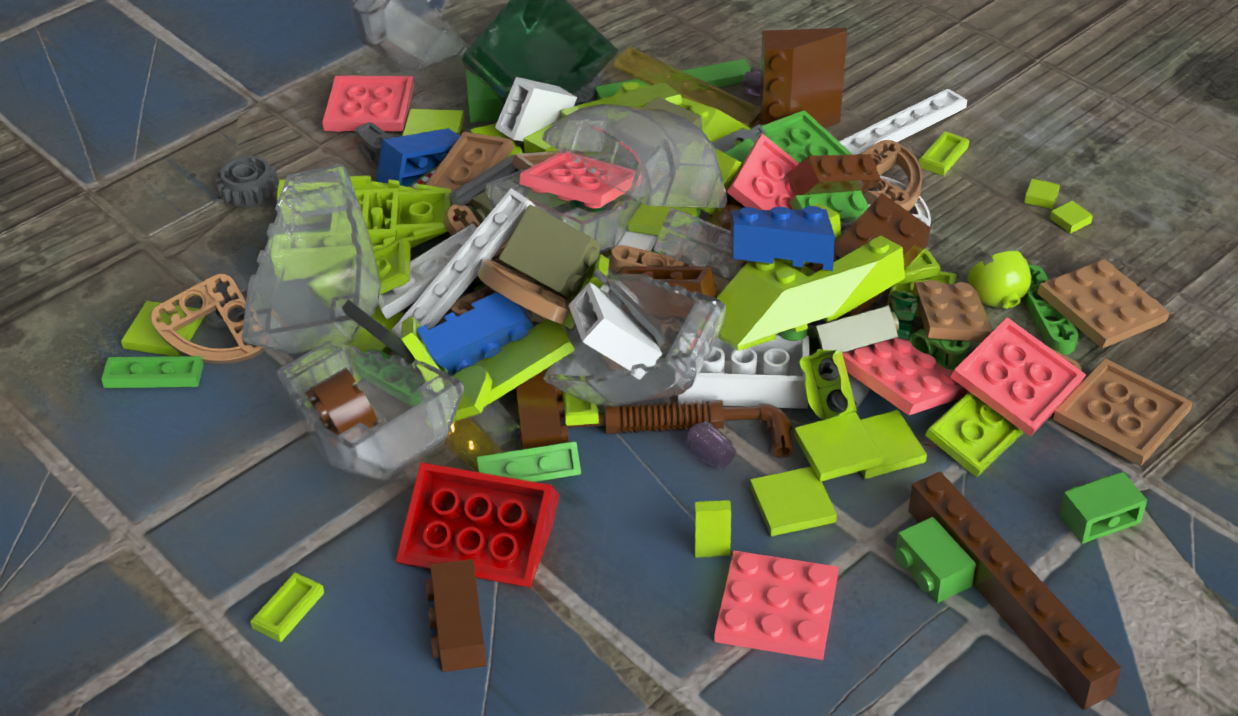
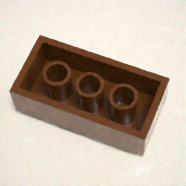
[811,193,931,320]

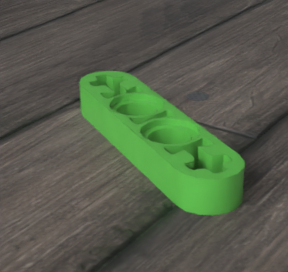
[1023,265,1078,355]

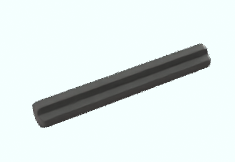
[449,155,519,206]

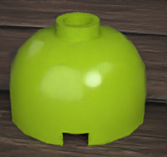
[967,251,1031,309]

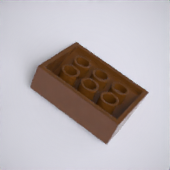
[759,28,847,128]

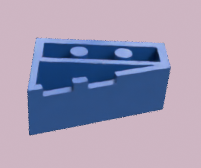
[376,128,460,187]
[731,206,835,271]
[417,292,535,375]

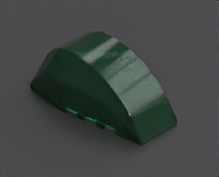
[462,0,619,104]

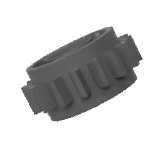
[215,156,279,207]

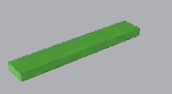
[595,59,753,100]

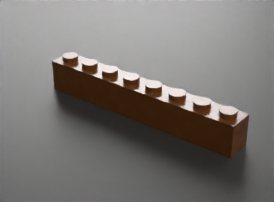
[908,471,1121,710]

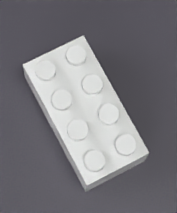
[678,332,809,409]

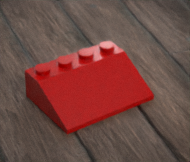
[396,462,560,588]

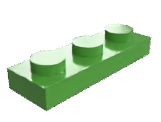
[790,191,868,224]
[101,356,204,388]
[476,441,581,482]

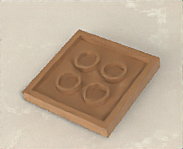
[1037,259,1170,349]
[1053,358,1193,466]

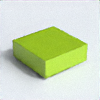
[1024,179,1060,209]
[1050,200,1093,234]

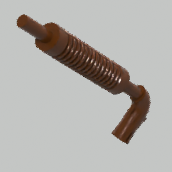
[568,400,794,458]

